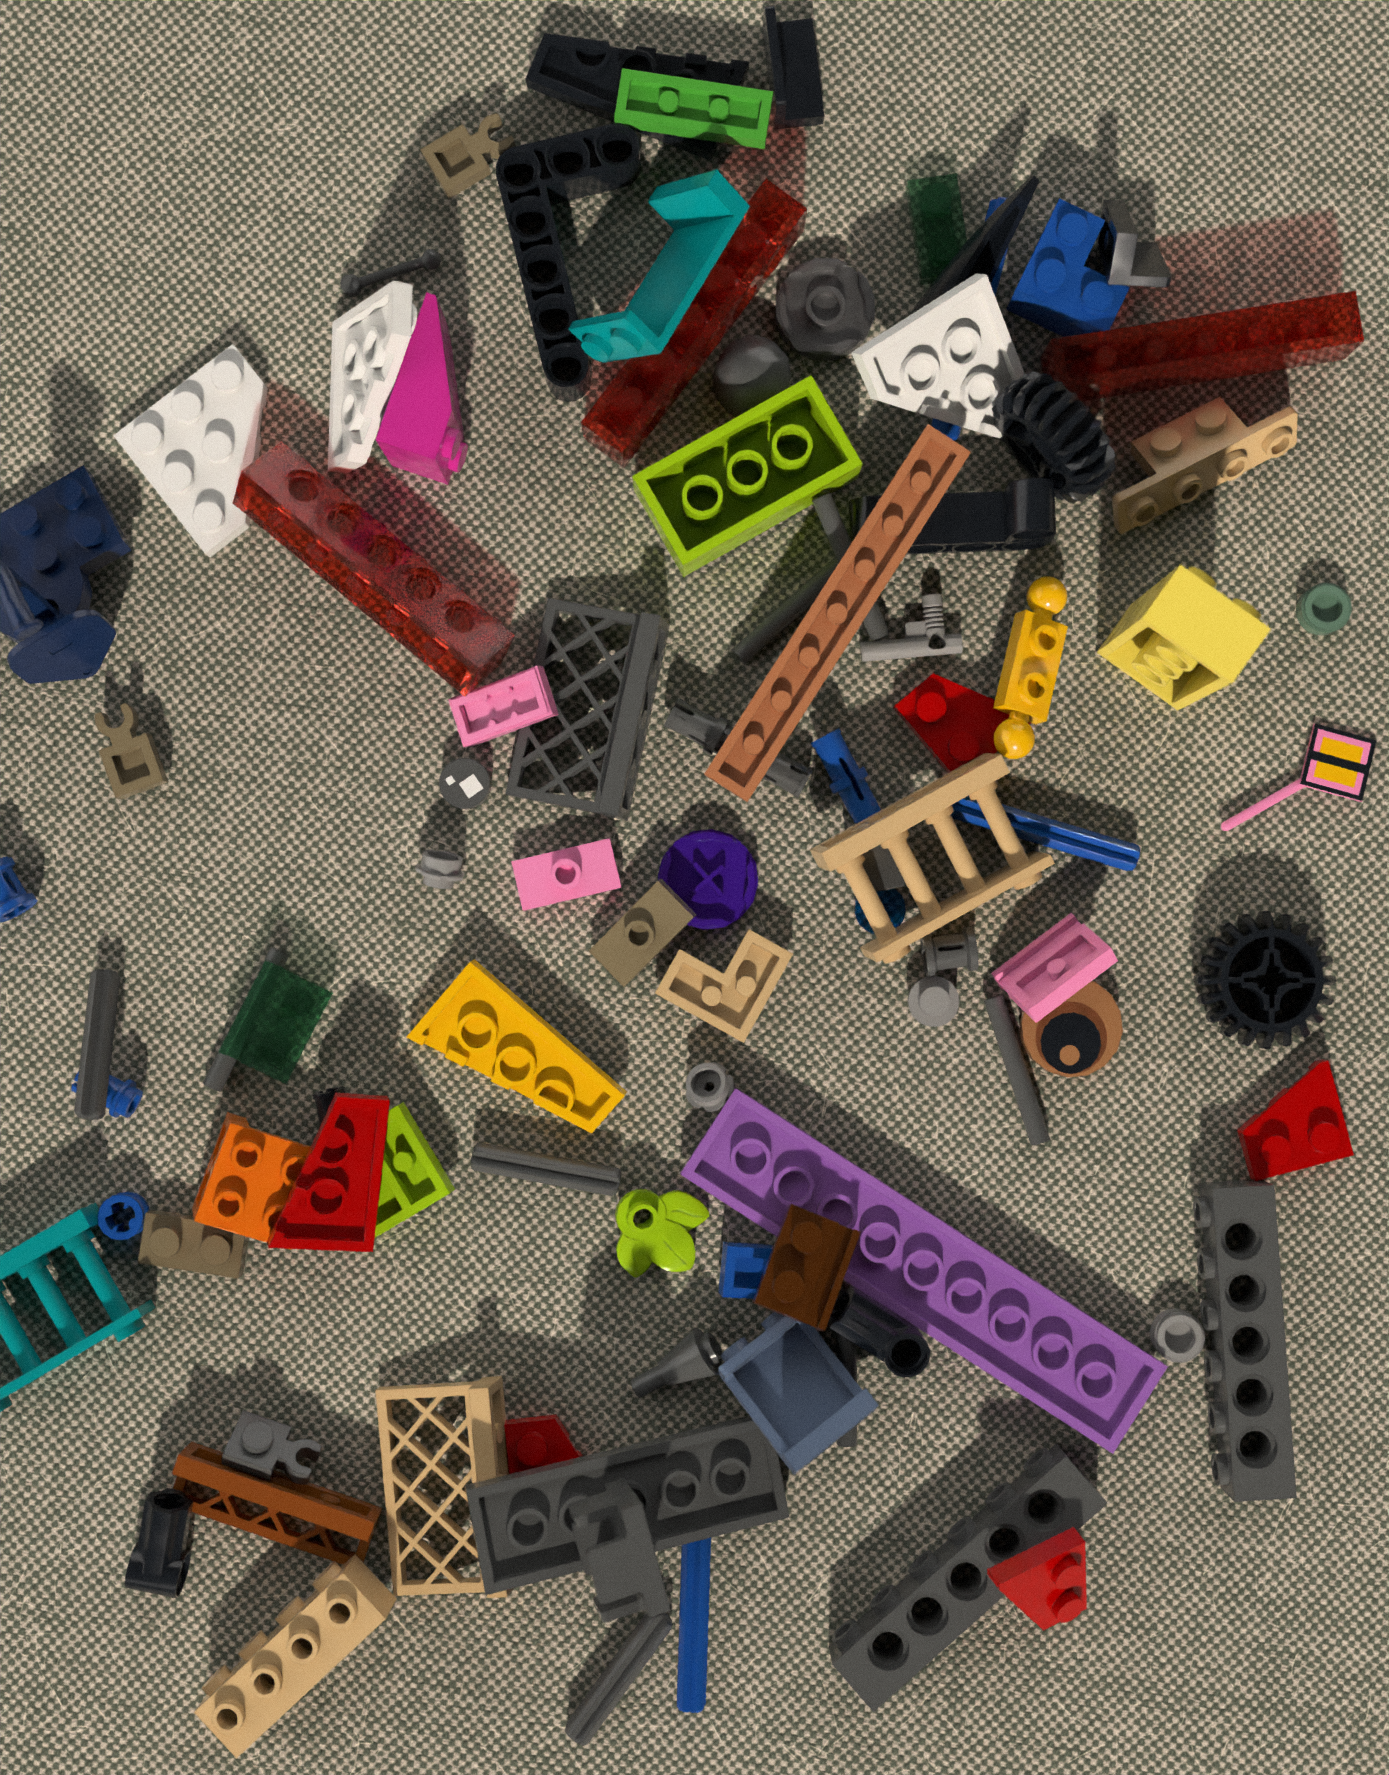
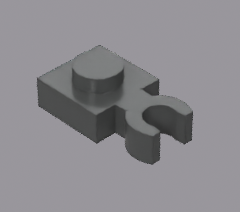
[221,1410,322,1485]

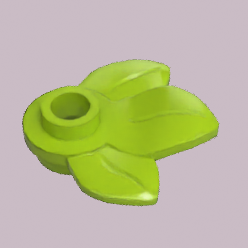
[615,1189,709,1278]

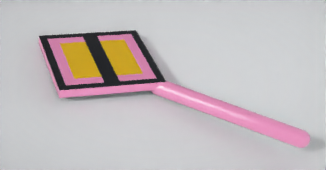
[1221,723,1377,831]

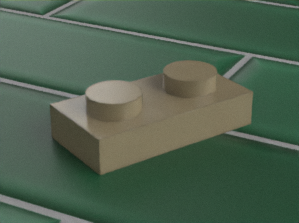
[138,1210,249,1278]

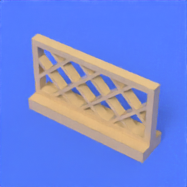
[375,1376,514,1598]

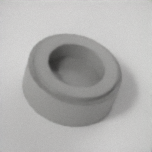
[1150,1308,1205,1363]

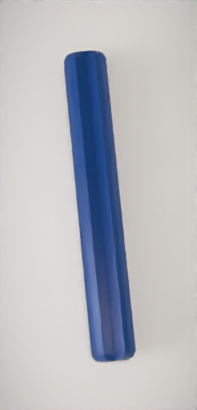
[951,796,1140,871]
[677,1538,711,1713]

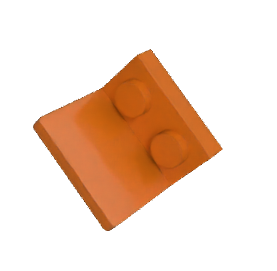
[192,1112,311,1243]

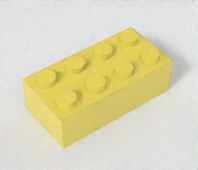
[1097,564,1271,710]

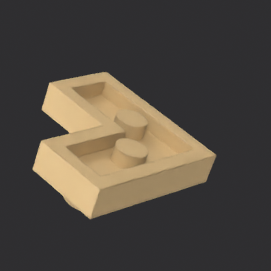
[655,929,793,1043]

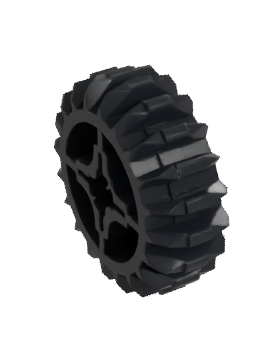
[992,371,1116,503]
[1193,911,1337,1049]

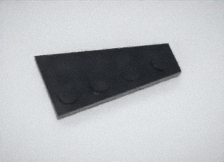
[525,33,749,161]

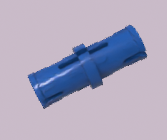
[811,728,881,824]

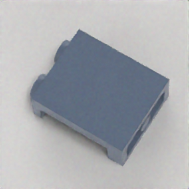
[718,1312,879,1475]

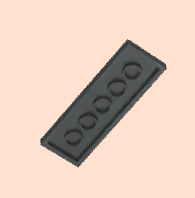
[465,1416,790,1595]

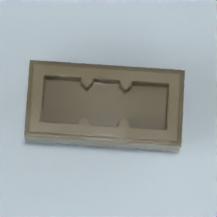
[589,879,697,987]

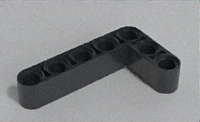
[496,123,641,402]

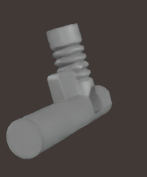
[860,594,963,662]

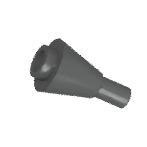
[631,1328,723,1398]

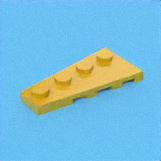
[406,959,627,1133]

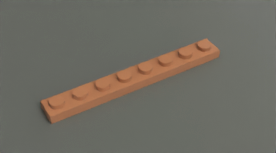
[704,424,971,802]

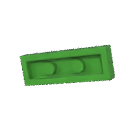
[614,68,773,149]

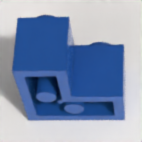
[1006,198,1130,352]

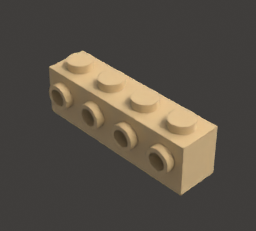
[194,1554,397,1759]

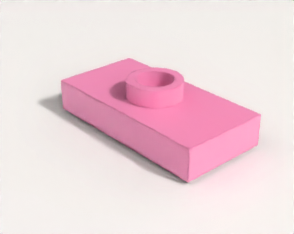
[448,666,559,747]
[511,838,622,911]

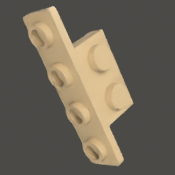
[1112,397,1298,534]

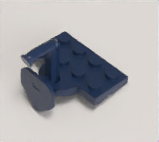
[0,465,132,684]

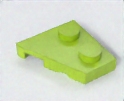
[375,1102,455,1238]

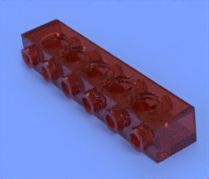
[581,178,807,468]
[232,441,515,697]

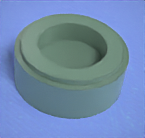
[1296,583,1352,636]

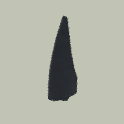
[909,175,1040,316]

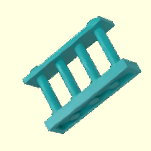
[0,1203,156,1412]

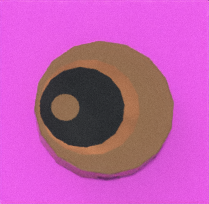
[1019,981,1123,1077]

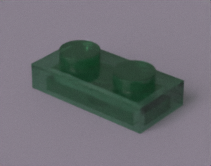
[905,173,967,285]

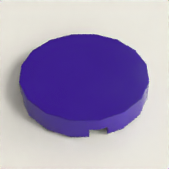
[658,829,758,930]

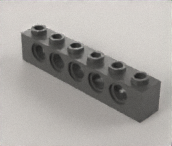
[1193,1180,1297,1502]
[829,1443,1107,1712]

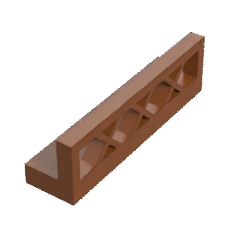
[172,1442,383,1565]

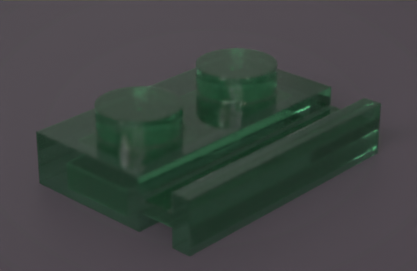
[218,959,333,1084]

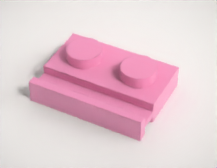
[991,913,1118,1023]

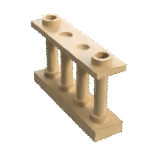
[810,753,1055,963]

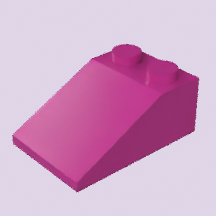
[375,293,468,485]

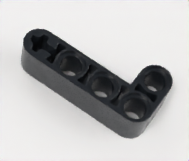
[849,478,1056,554]

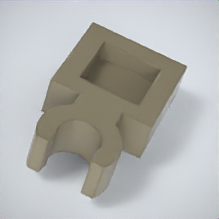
[420,113,516,200]
[95,703,168,800]

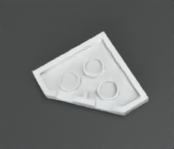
[851,273,1025,438]
[328,281,417,474]
[113,344,268,557]

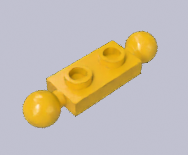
[993,576,1068,759]

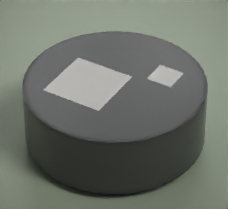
[439,758,491,810]

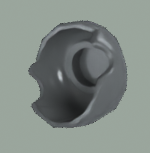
[713,335,792,416]

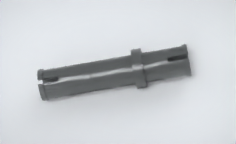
[664,698,813,798]

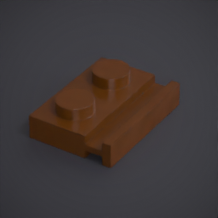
[752,1204,861,1331]

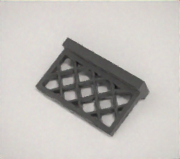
[505,598,670,821]

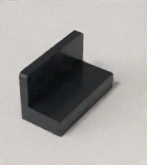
[762,5,824,130]
[1095,199,1172,288]

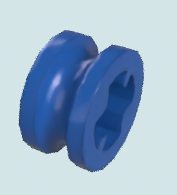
[97,1191,150,1240]

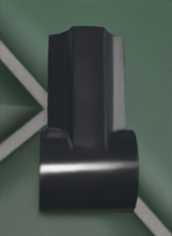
[827,1286,930,1378]
[125,1488,193,1599]

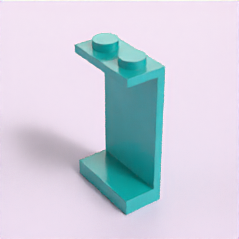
[568,169,750,363]

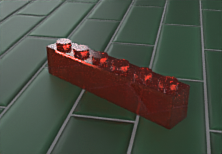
[1040,291,1364,402]

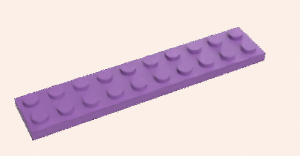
[680,1087,1168,1454]

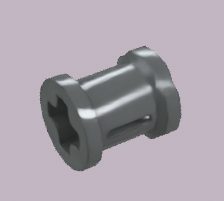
[920,926,979,977]

